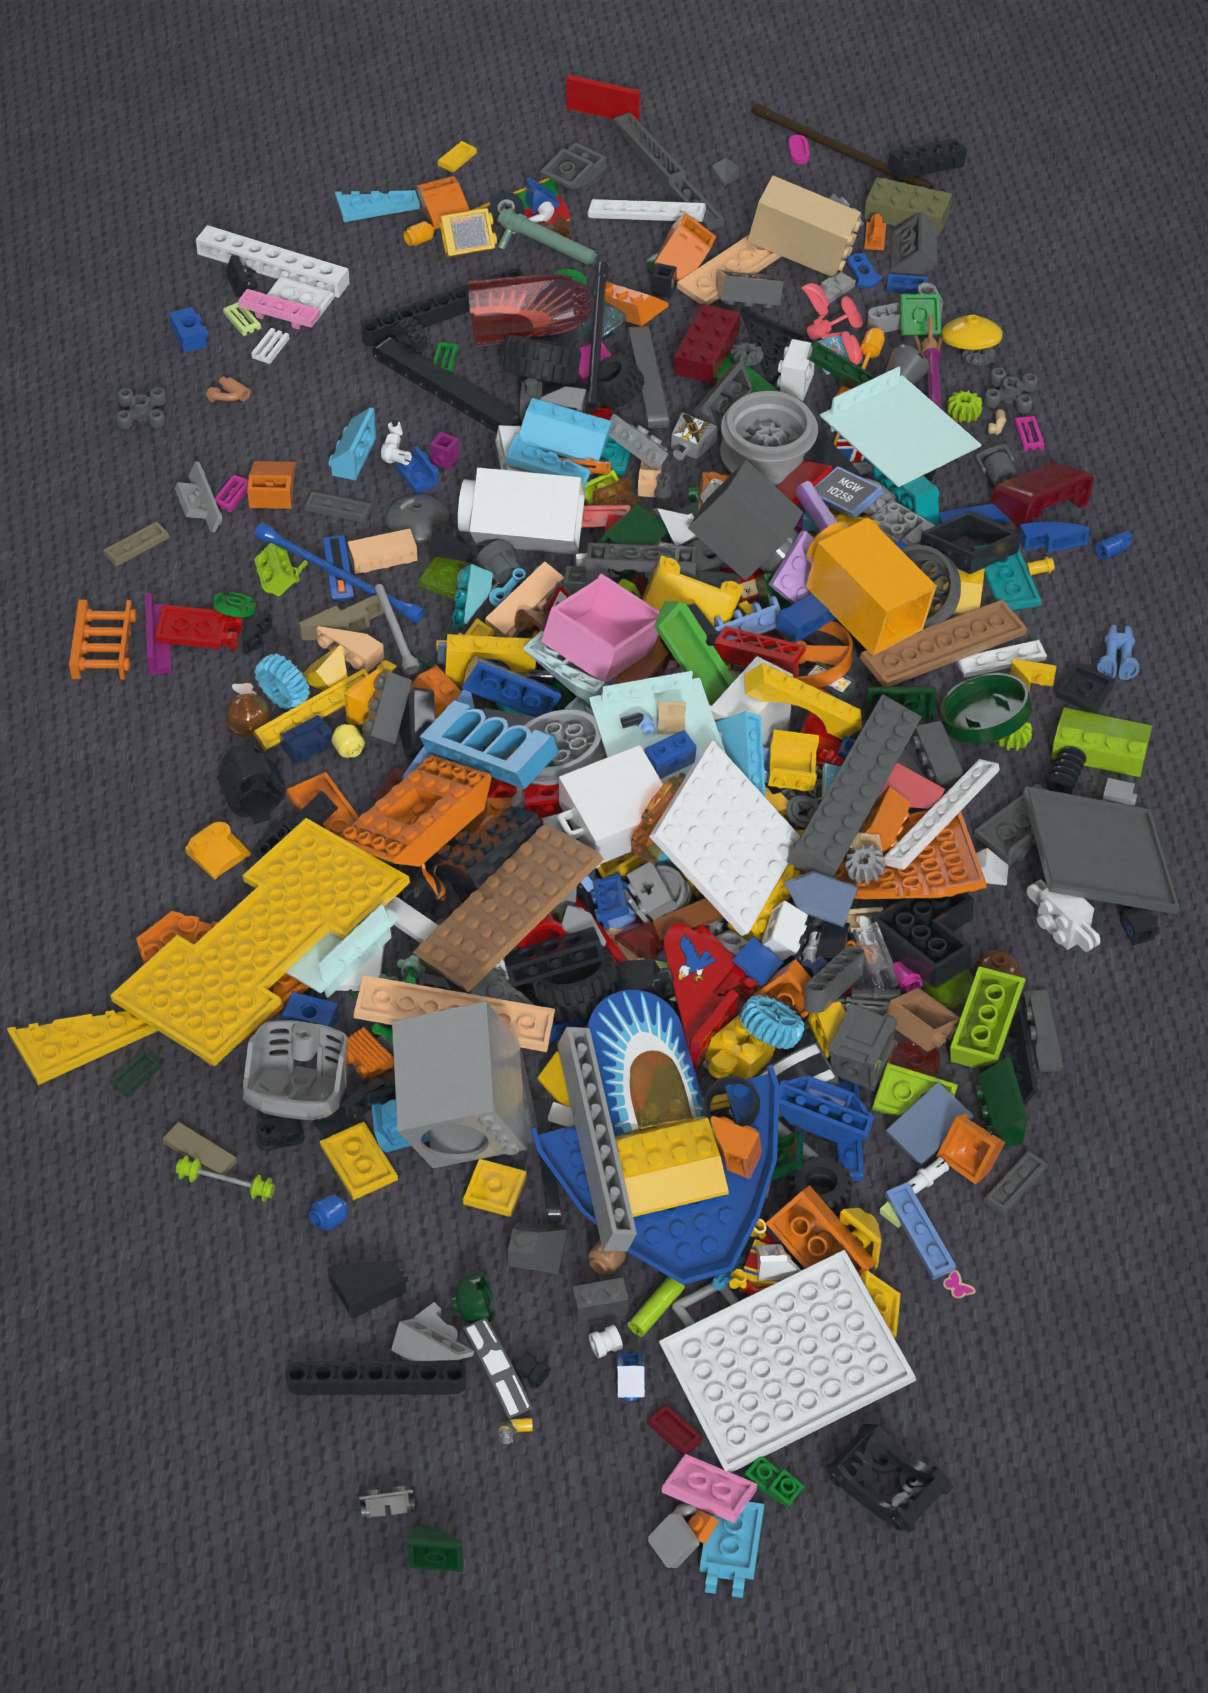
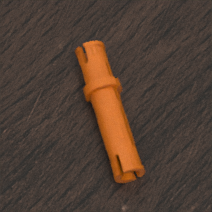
[559,457,611,475]

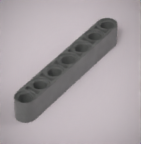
[627,326,669,430]

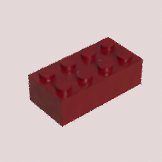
[674,304,740,384]

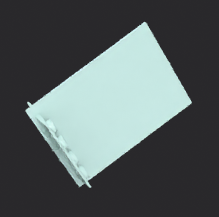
[820,367,981,487]
[589,671,726,799]
[286,904,400,998]

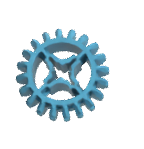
[255,653,310,711]
[740,995,805,1049]

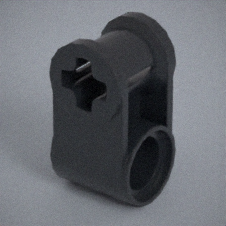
[256,1117,305,1151]

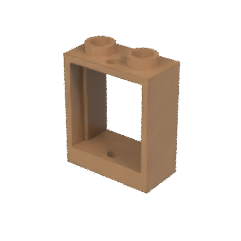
[885,988,961,1052]

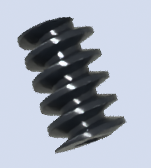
[1046,747,1087,795]

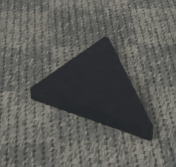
[741,309,810,385]

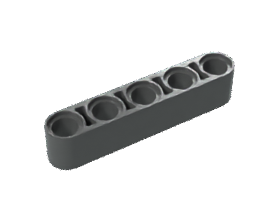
[804,946,865,1013]

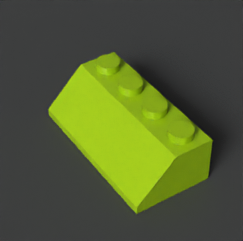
[950,967,1025,1068]

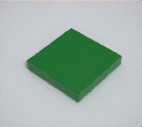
[899,294,941,336]

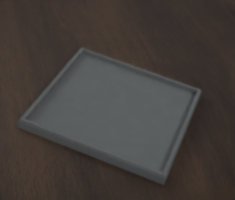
[1023,786,1180,914]

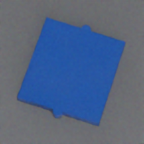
[732,937,783,986]

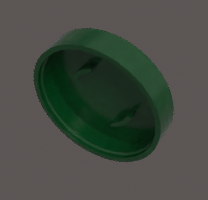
[940,673,1032,744]

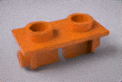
[864,213,886,251]

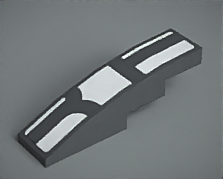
[462,1318,533,1420]

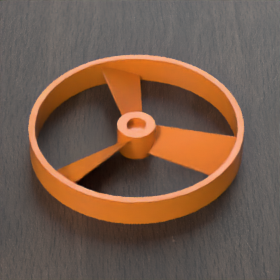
[743,620,853,689]

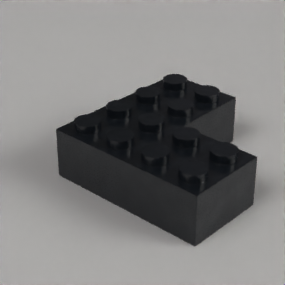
[425,806,543,891]
[871,892,974,989]

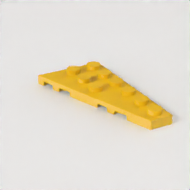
[7,1010,158,1085]

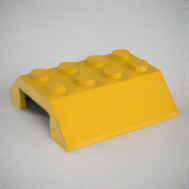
[615,1116,729,1217]

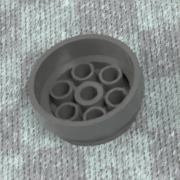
[901,545,961,629]

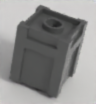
[829,1004,897,1091]

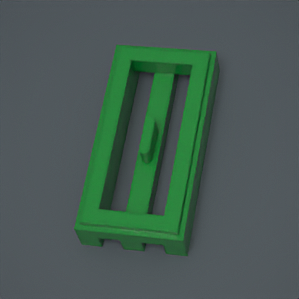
[433,342,459,374]

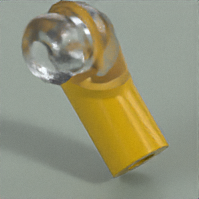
[497,1418,533,1444]

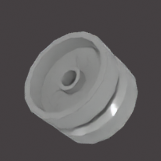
[636,866,694,918]

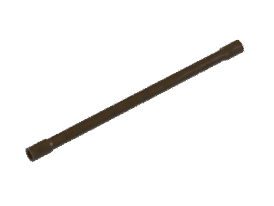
[752,103,934,189]

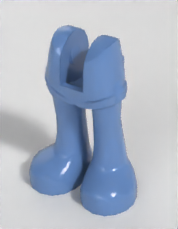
[1097,625,1139,680]

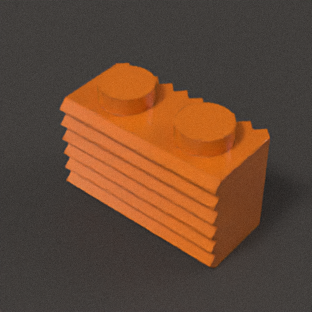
[347,1027,394,1082]

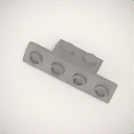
[609,414,668,470]
[175,462,222,533]

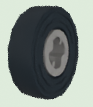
[489,192,525,226]

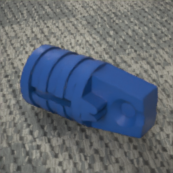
[1095,531,1133,560]

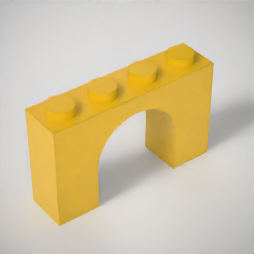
[445,634,536,688]

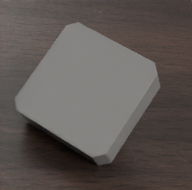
[648,1514,699,1568]

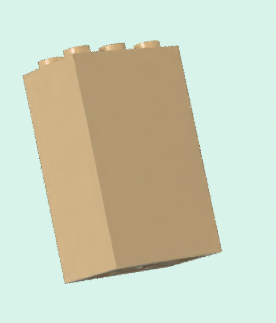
[748,176,861,277]

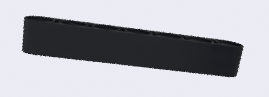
[285,1361,467,1395]

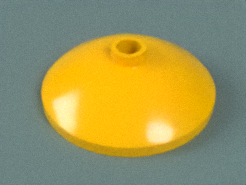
[941,315,1003,350]

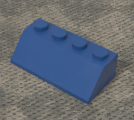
[462,656,561,717]

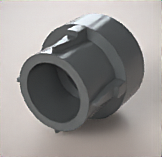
[477,539,521,585]

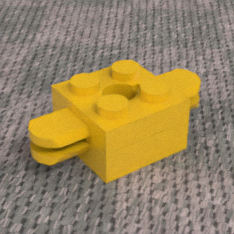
[705,1015,776,1080]

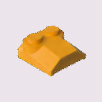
[185,822,251,880]

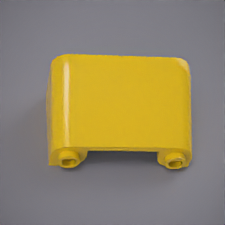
[642,555,743,627]

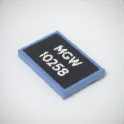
[814,467,884,519]

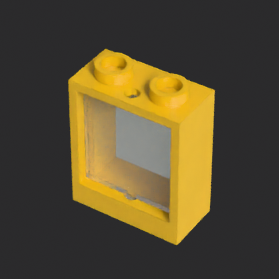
[439,208,497,258]

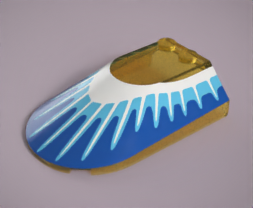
[587,990,706,1137]

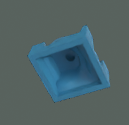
[371,1099,430,1153]

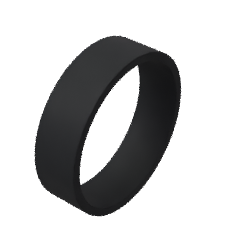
[703,1076,760,1127]

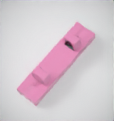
[238,289,320,329]

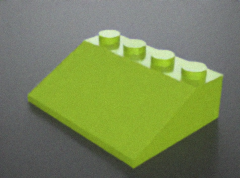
[1051,707,1152,777]

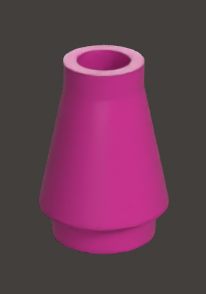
[890,961,922,993]

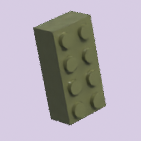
[864,177,952,236]

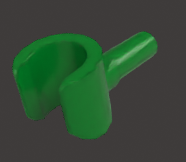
[688,487,699,502]

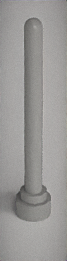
[375,584,421,675]

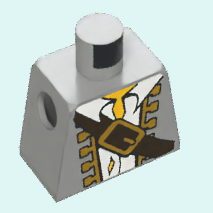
[671,413,718,460]

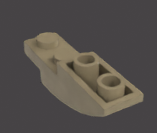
[298,594,384,640]

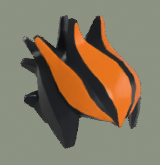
[399,863,446,915]

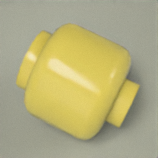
[331,724,365,758]

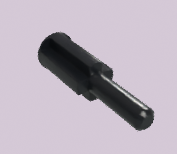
[516,669,554,683]

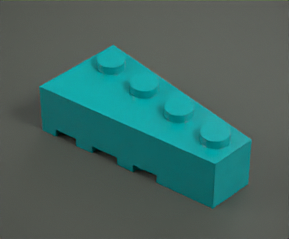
[872,464,939,525]

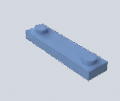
[885,1182,956,1280]

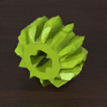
[947,390,982,424]
[996,722,1032,751]

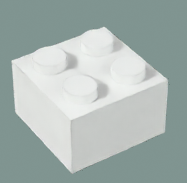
[777,339,815,401]

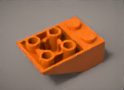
[417,176,473,229]
[654,213,716,281]
[247,461,296,509]

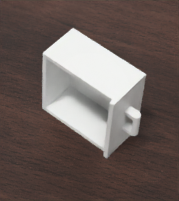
[709,656,793,749]
[557,745,672,868]

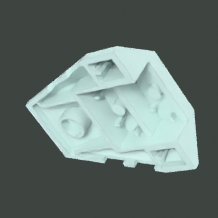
[523,631,622,704]

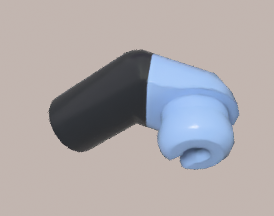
[620,713,655,735]

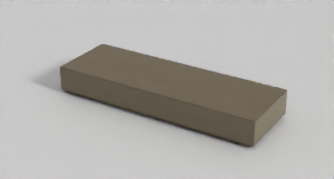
[103,521,169,567]
[162,1122,237,1176]

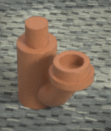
[206,377,251,402]

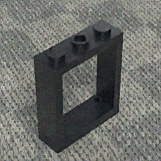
[920,511,1021,574]

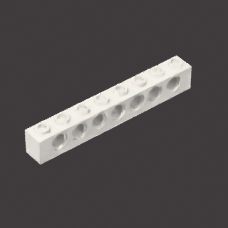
[196,225,349,298]

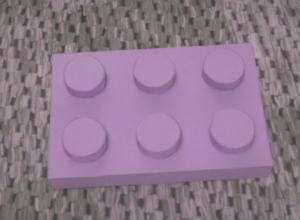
[769,531,814,605]

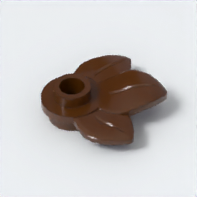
[538,216,572,240]

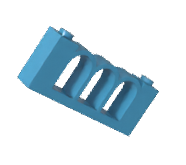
[420,700,559,789]

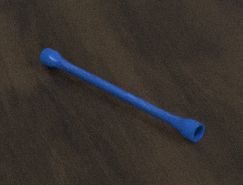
[254,522,425,624]

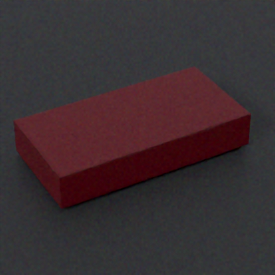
[647,1404,703,1456]

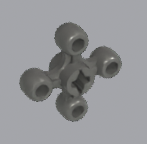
[984,367,1038,414]
[116,387,167,430]

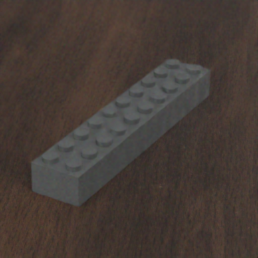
[787,694,921,877]

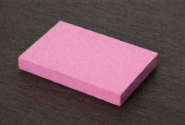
[662,1454,757,1523]

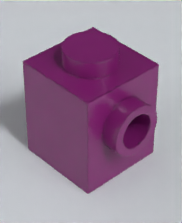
[430,432,460,470]

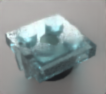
[577,297,626,342]

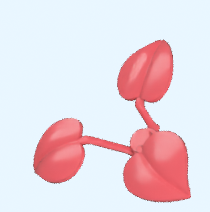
[801,283,863,365]

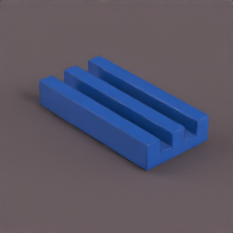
[886,274,928,294]

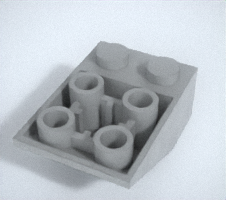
[869,499,936,546]

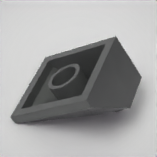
[508,1221,568,1274]

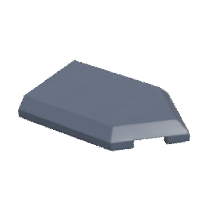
[784,870,858,927]

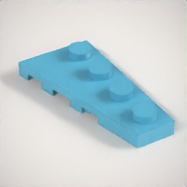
[335,190,420,222]
[504,434,591,489]

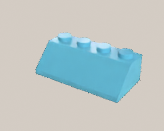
[519,398,612,461]

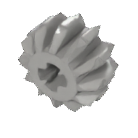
[845,844,886,885]

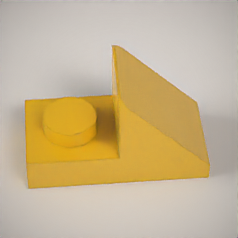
[1010,658,1057,692]

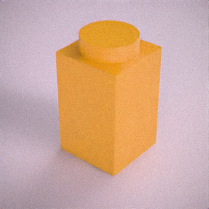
[806,518,937,656]

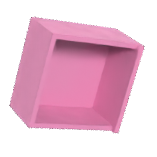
[541,573,660,683]

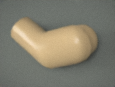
[988,409,1006,435]

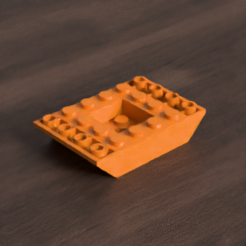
[339,755,492,867]

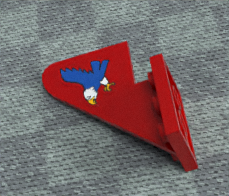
[664,923,739,1067]

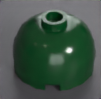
[451,1271,496,1323]

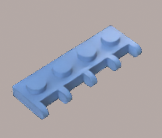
[713,596,781,647]

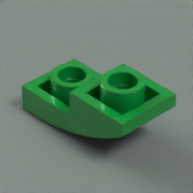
[742,1456,805,1507]

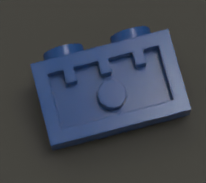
[395,446,439,494]
[591,873,630,930]

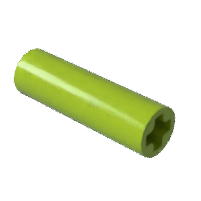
[628,1276,684,1337]

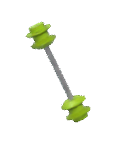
[176,1155,275,1202]

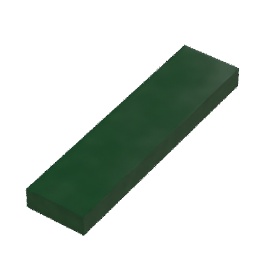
[807,341,876,387]

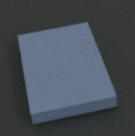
[886,1082,974,1167]

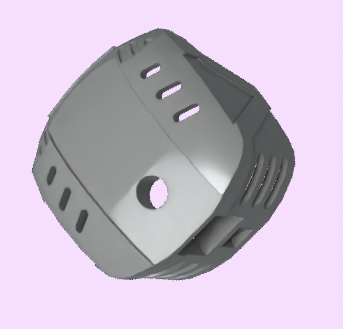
[242,1020,348,1120]

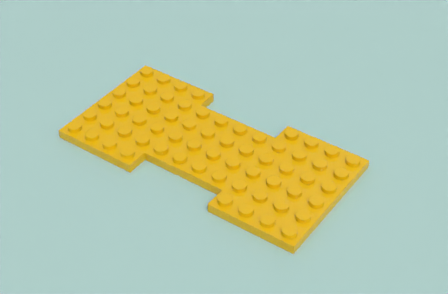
[110,818,410,1066]

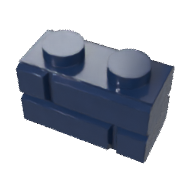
[280,715,333,763]

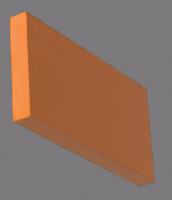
[286,772,359,836]

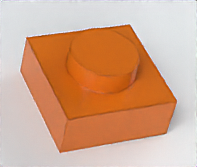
[688,1509,719,1544]

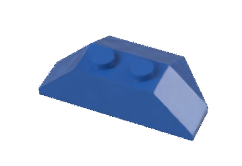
[779,1076,874,1142]

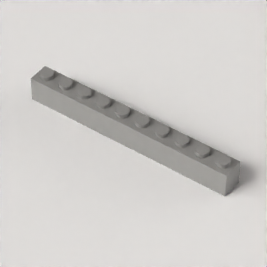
[557,1027,637,1252]

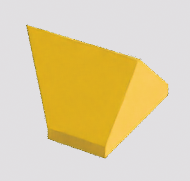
[302,644,348,691]

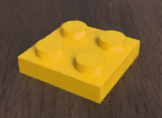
[463,1159,527,1217]

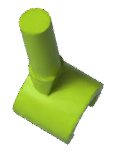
[292,560,308,583]

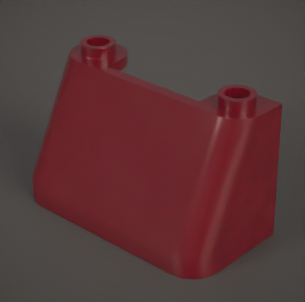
[991,462,1094,529]

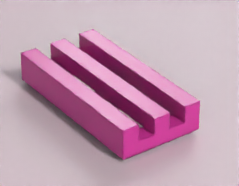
[1014,416,1045,451]
[215,475,248,512]

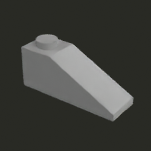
[391,1318,474,1361]

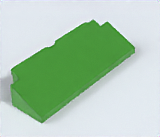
[654,601,734,706]

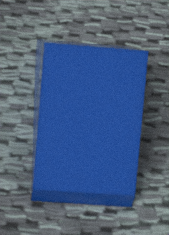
[525,177,561,213]

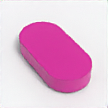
[788,135,810,164]

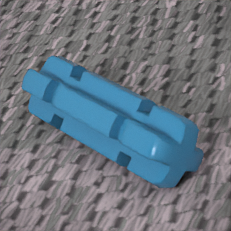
[711,1256,745,1291]

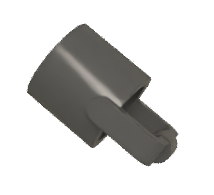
[976,444,1019,487]

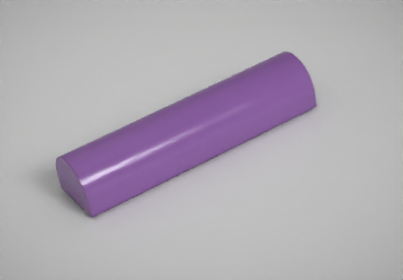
[795,481,837,533]

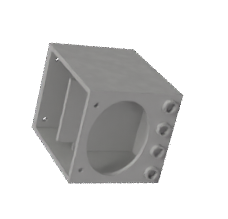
[392,1001,527,1168]

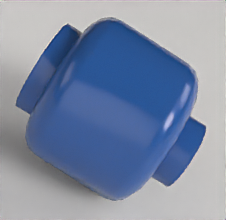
[309,1194,348,1231]

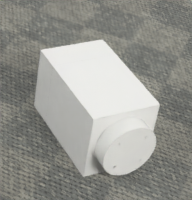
[458,468,585,554]

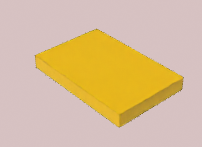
[320,1121,398,1200]

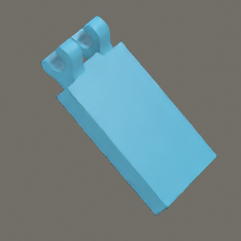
[700,1502,764,1598]

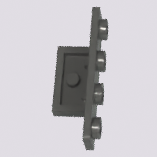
[1023,990,1063,1072]

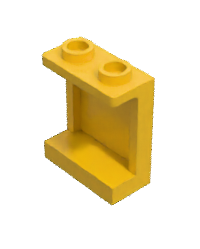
[768,730,819,792]

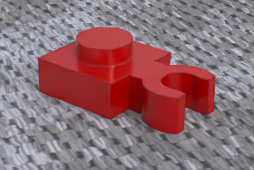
[816,749,845,768]

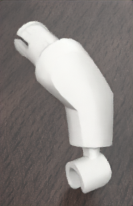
[381,422,412,465]

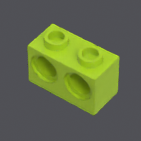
[254,543,296,596]

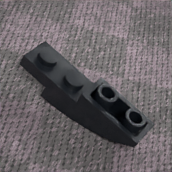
[252,791,338,860]

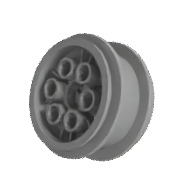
[720,391,818,486]
[507,710,607,785]

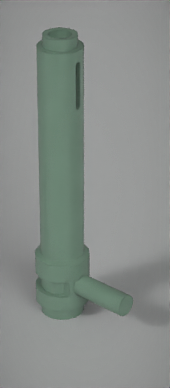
[498,208,598,266]

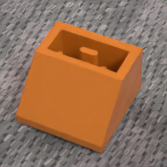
[711,1116,762,1179]

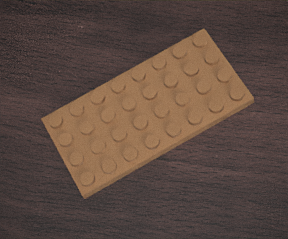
[412,823,604,992]

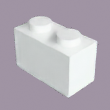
[761,901,808,961]

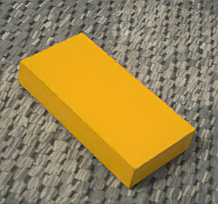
[438,141,477,173]

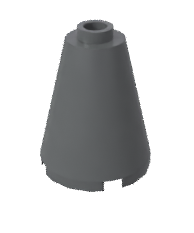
[885,344,930,385]

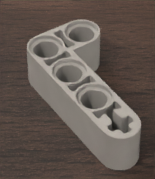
[867,283,943,333]

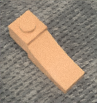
[638,460,662,497]

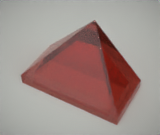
[614,921,664,960]

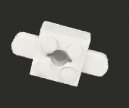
[1027,879,1100,952]

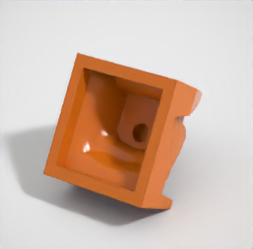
[936,1113,1005,1184]

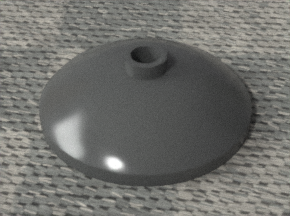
[386,494,450,542]

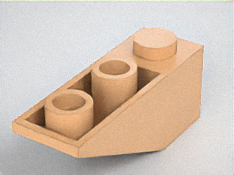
[316,626,384,673]

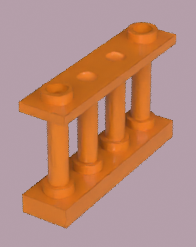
[69,600,137,679]

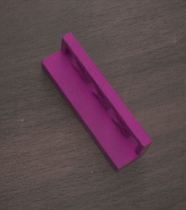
[145,593,172,675]

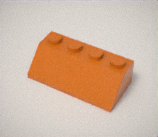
[766,1185,877,1276]

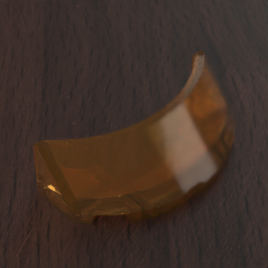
[631,773,686,864]

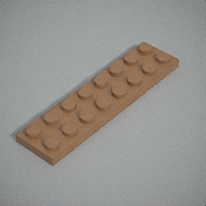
[860,599,1028,686]

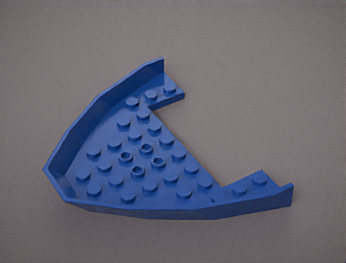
[531,1064,780,1285]

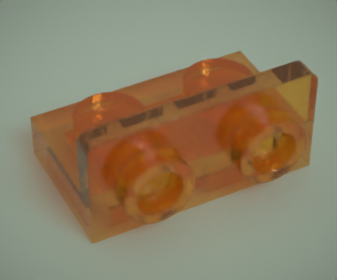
[593,477,642,510]

